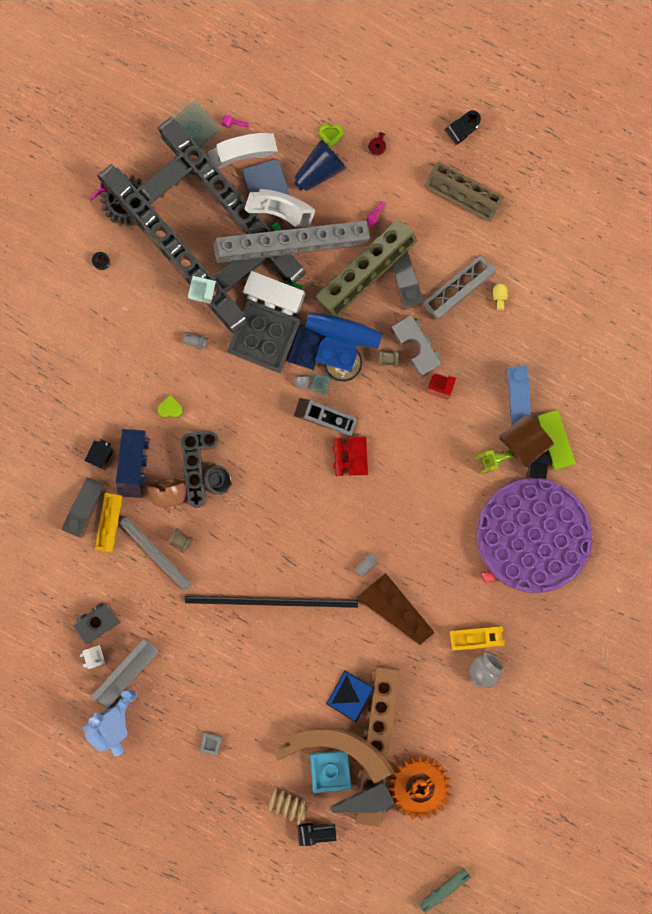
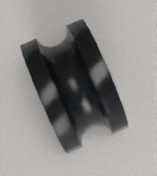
[92,252,110,270]

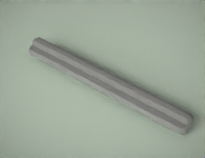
[119,517,191,590]

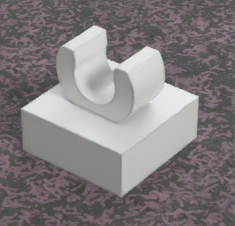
[80,645,105,669]

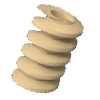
[268,788,311,825]

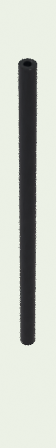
[185,596,358,608]

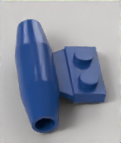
[305,312,383,373]

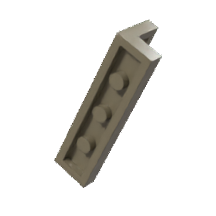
[424,162,504,222]

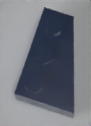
[116,429,150,498]

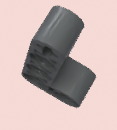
[181,431,219,508]

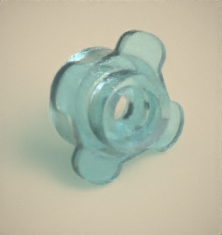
[310,373,331,395]

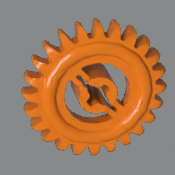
[388,755,452,821]

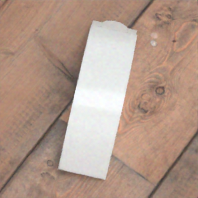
[208,133,278,169]
[244,189,315,227]

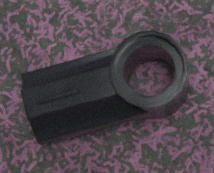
[297,823,337,846]

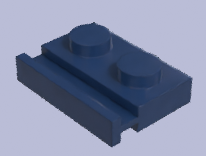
[288,325,325,371]

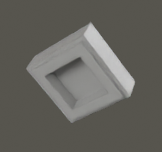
[199,732,223,756]

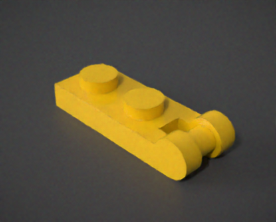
[449,626,505,651]

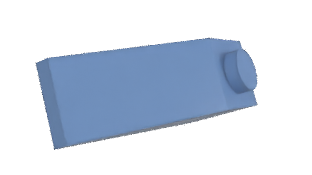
[506,365,531,426]

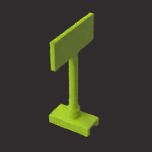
[475,410,576,474]

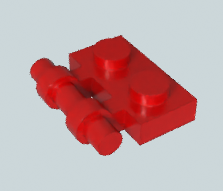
[332,437,368,476]

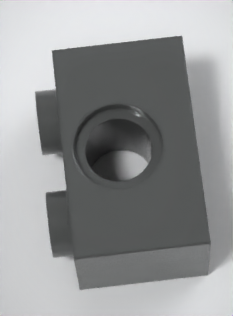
[73,603,121,645]

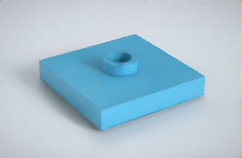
[310,750,352,793]

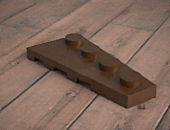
[356,573,435,645]

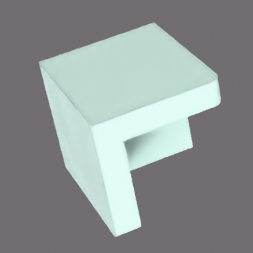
[188,276,216,304]

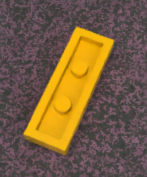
[95,493,122,553]

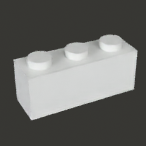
[243,271,306,316]

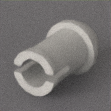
[183,332,208,350]
[354,553,378,577]

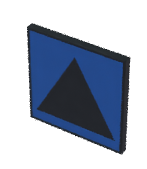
[326,670,375,723]

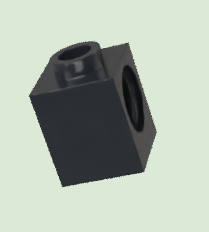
[84,439,114,470]

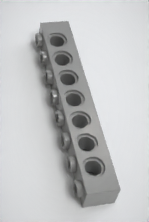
[214,221,370,263]

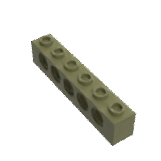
[315,219,418,316]

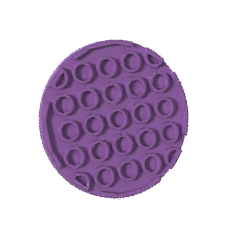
[477,478,592,593]

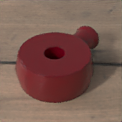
[368,132,386,156]

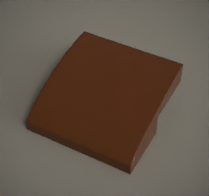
[499,413,554,467]

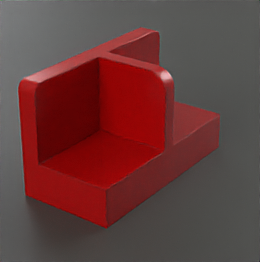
[426,373,456,400]

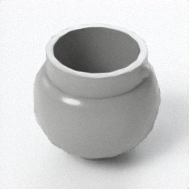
[469,652,504,688]

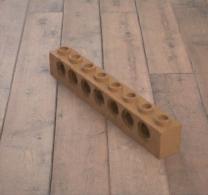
[352,666,400,827]

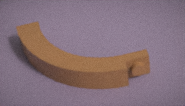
[274,728,395,783]

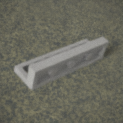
[423,255,497,321]
[91,638,160,709]

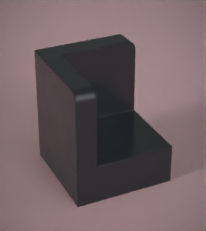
[527,456,551,479]

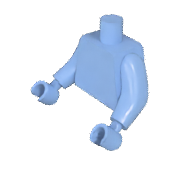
[81,689,137,757]

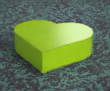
[319,125,343,149]
[157,395,183,418]

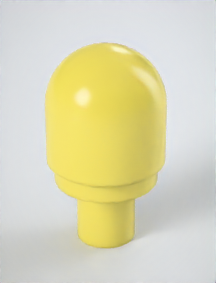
[493,283,508,310]

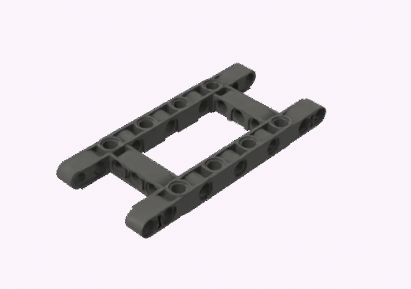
[97,117,306,334]

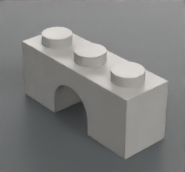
[391,315,442,378]

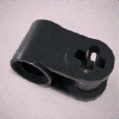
[444,110,481,145]

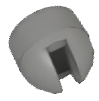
[294,376,310,390]

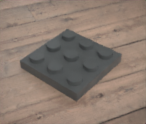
[227,299,301,373]

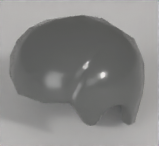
[203,466,232,495]

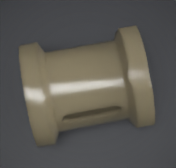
[378,350,399,368]
[168,528,193,553]

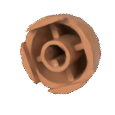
[147,478,186,511]

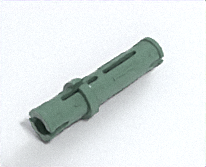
[418,868,471,914]

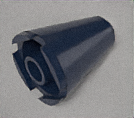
[294,139,347,191]

